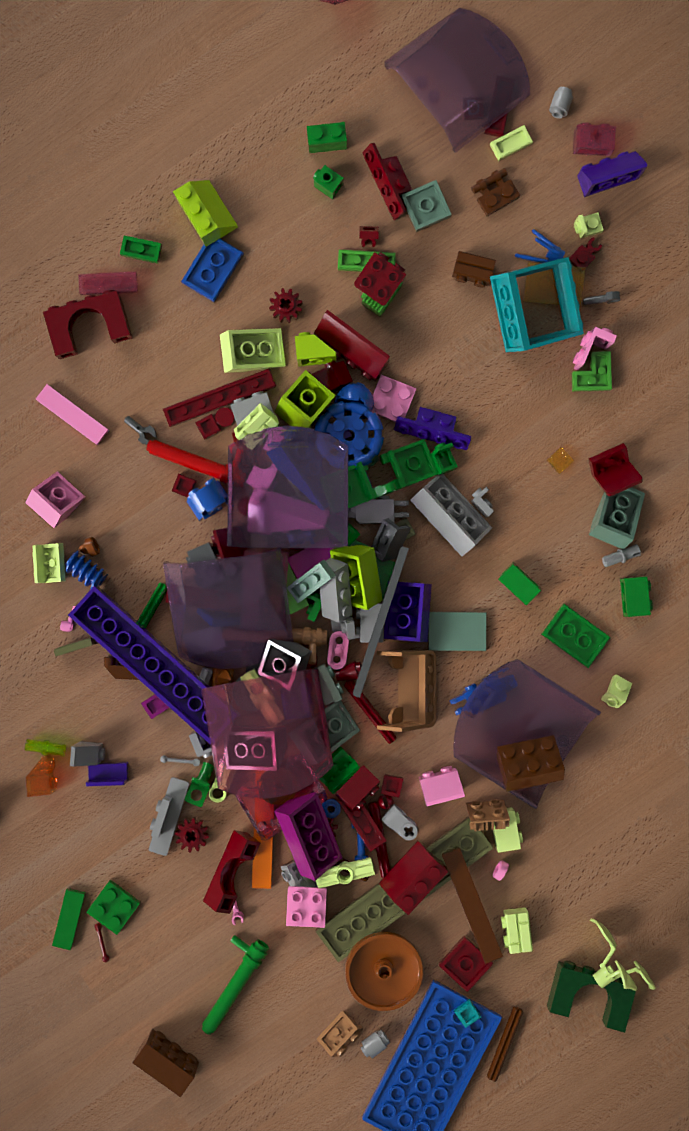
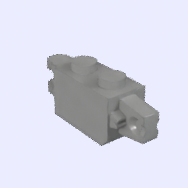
[341,496,409,524]

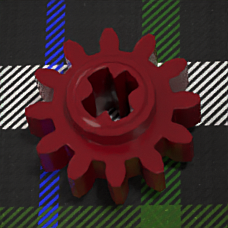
[269,288,303,323]
[175,817,210,853]

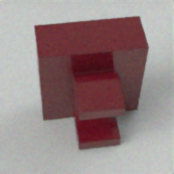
[359,226,379,247]

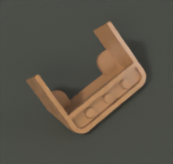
[377,650,437,732]

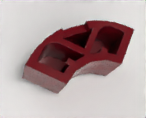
[309,360,353,392]

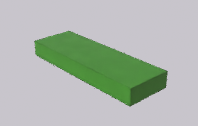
[338,250,396,272]

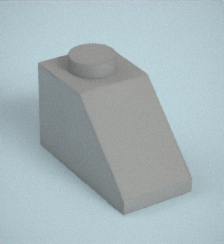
[70,741,105,767]

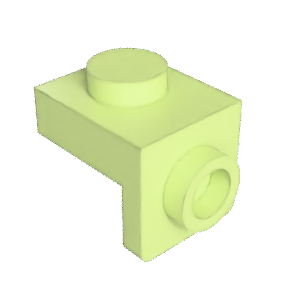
[601,674,632,708]

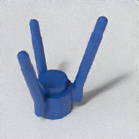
[515,229,565,263]

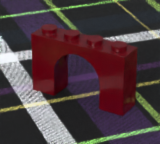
[43,290,133,360]

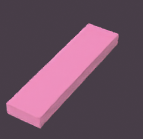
[36,384,109,445]

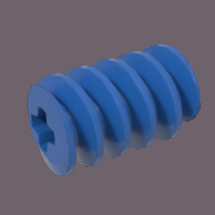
[65,550,108,589]

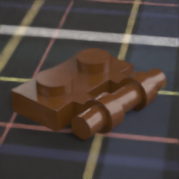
[471,168,520,217]

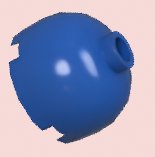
[334,383,374,419]

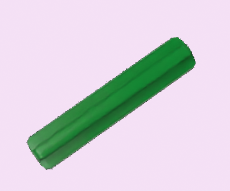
[137,582,168,629]

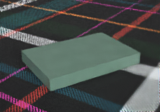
[428,612,486,651]

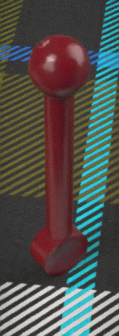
[94,923,110,963]

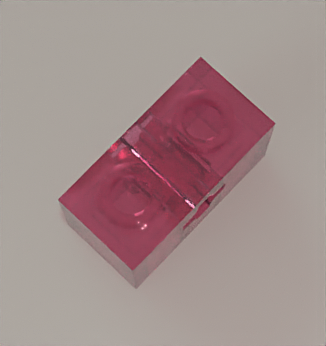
[573,122,616,156]

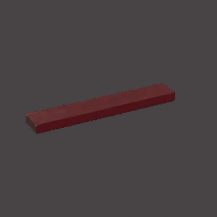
[163,368,276,427]

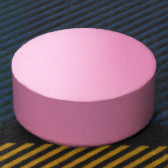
[493,860,509,881]

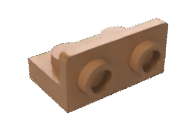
[317,1010,363,1057]

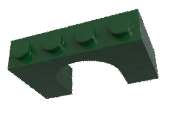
[547,961,636,1033]

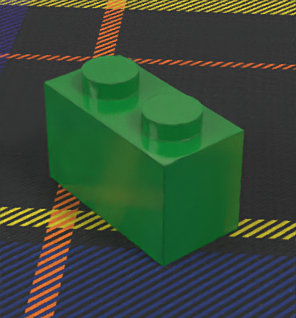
[307,122,347,153]
[620,577,653,617]

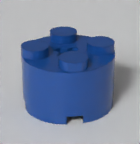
[186,478,231,521]

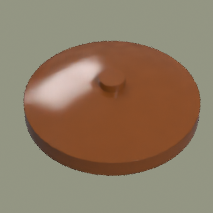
[345,932,423,1011]

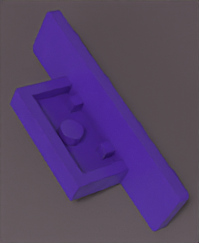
[394,407,471,450]

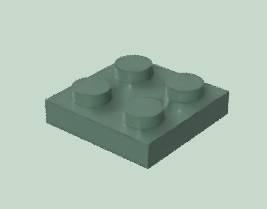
[401,180,452,232]

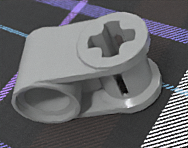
[382,804,418,841]

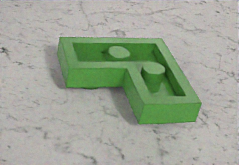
[572,351,612,392]

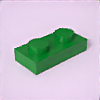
[120,235,162,264]

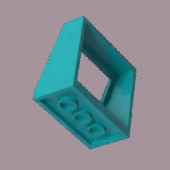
[490,257,584,352]

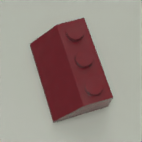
[379,840,448,915]

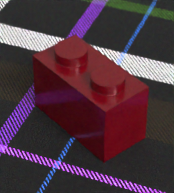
[336,765,380,812]

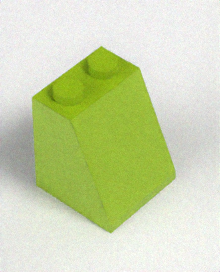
[274,370,336,432]

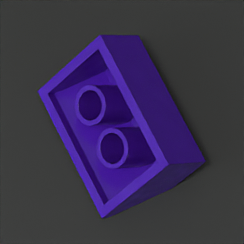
[577,151,648,197]
[384,581,432,642]

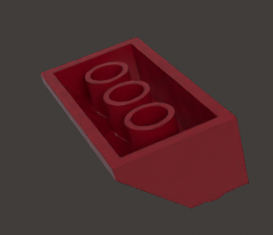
[314,310,390,381]

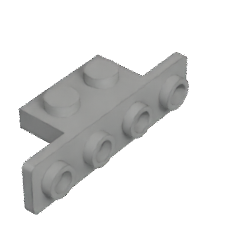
[149,777,190,856]

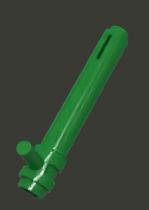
[202,935,269,1035]

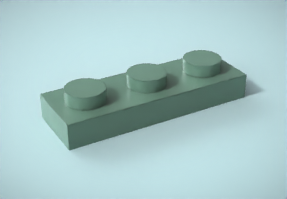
[287,560,336,603]

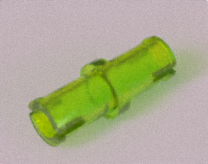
[25,739,66,757]

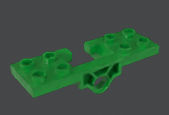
[319,439,438,515]

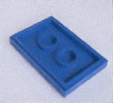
[181,239,244,302]

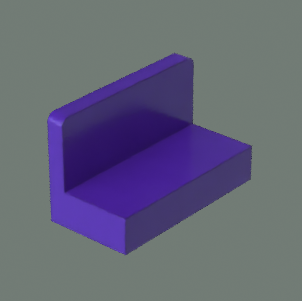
[86,762,128,786]

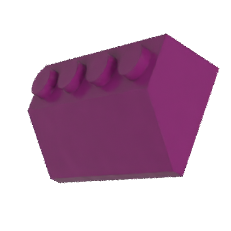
[274,792,342,881]

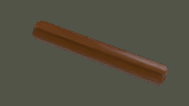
[487,1006,523,1082]

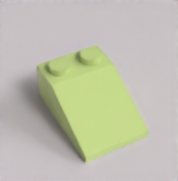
[220,328,286,373]

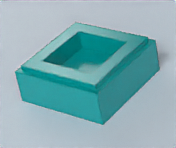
[454,999,481,1028]

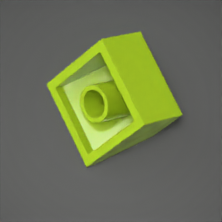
[295,332,336,367]

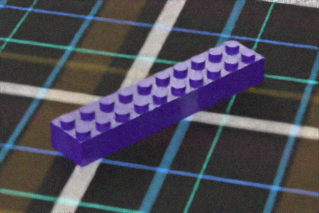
[68,586,241,745]

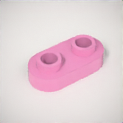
[327,631,349,669]

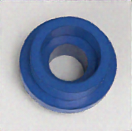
[322,799,341,818]

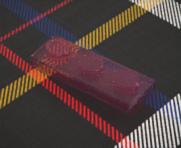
[78,272,138,295]

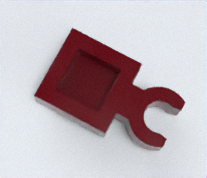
[569,237,602,273]

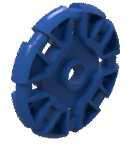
[314,400,384,469]

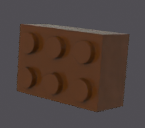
[496,735,565,792]
[132,1029,199,1097]

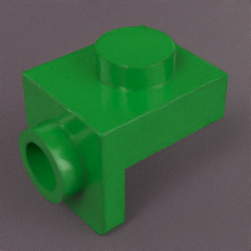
[431,443,458,475]

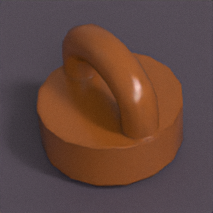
[79,537,100,557]

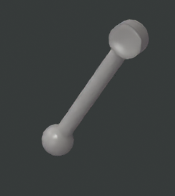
[160,755,200,766]

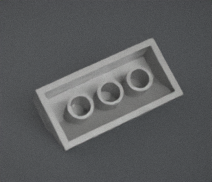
[410,474,492,556]

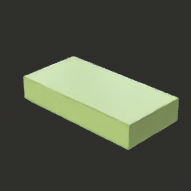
[490,125,533,161]

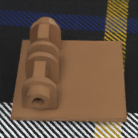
[466,799,510,831]

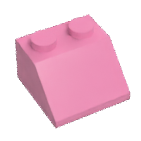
[26,472,85,528]
[419,766,465,806]

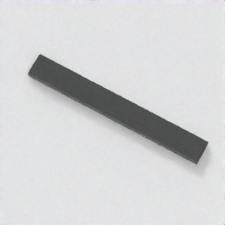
[353,546,409,698]

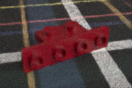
[362,143,412,220]

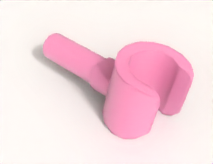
[60,606,76,632]
[232,901,244,925]

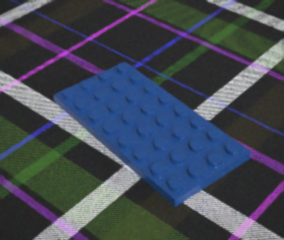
[362,980,502,1131]

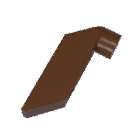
[104,657,139,680]

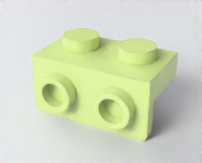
[33,543,66,583]

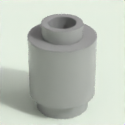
[549,87,573,118]
[360,1029,390,1059]

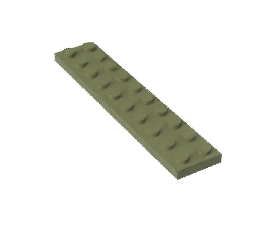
[316,816,493,963]

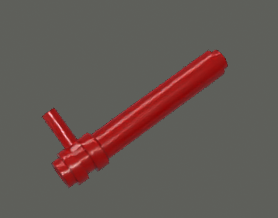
[146,439,248,488]

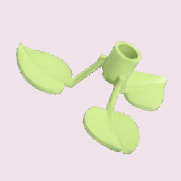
[590,919,656,991]

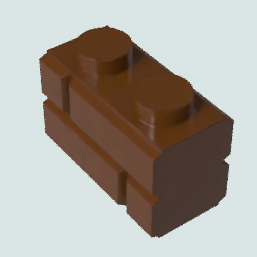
[452,251,496,288]

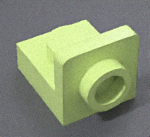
[574,212,604,239]

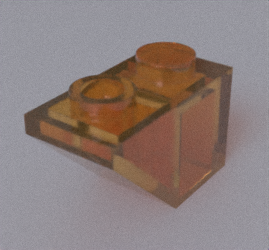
[26,753,57,797]

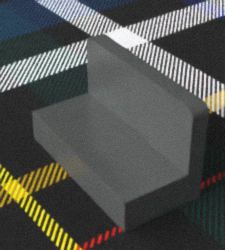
[371,518,411,562]

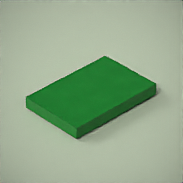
[541,603,611,668]

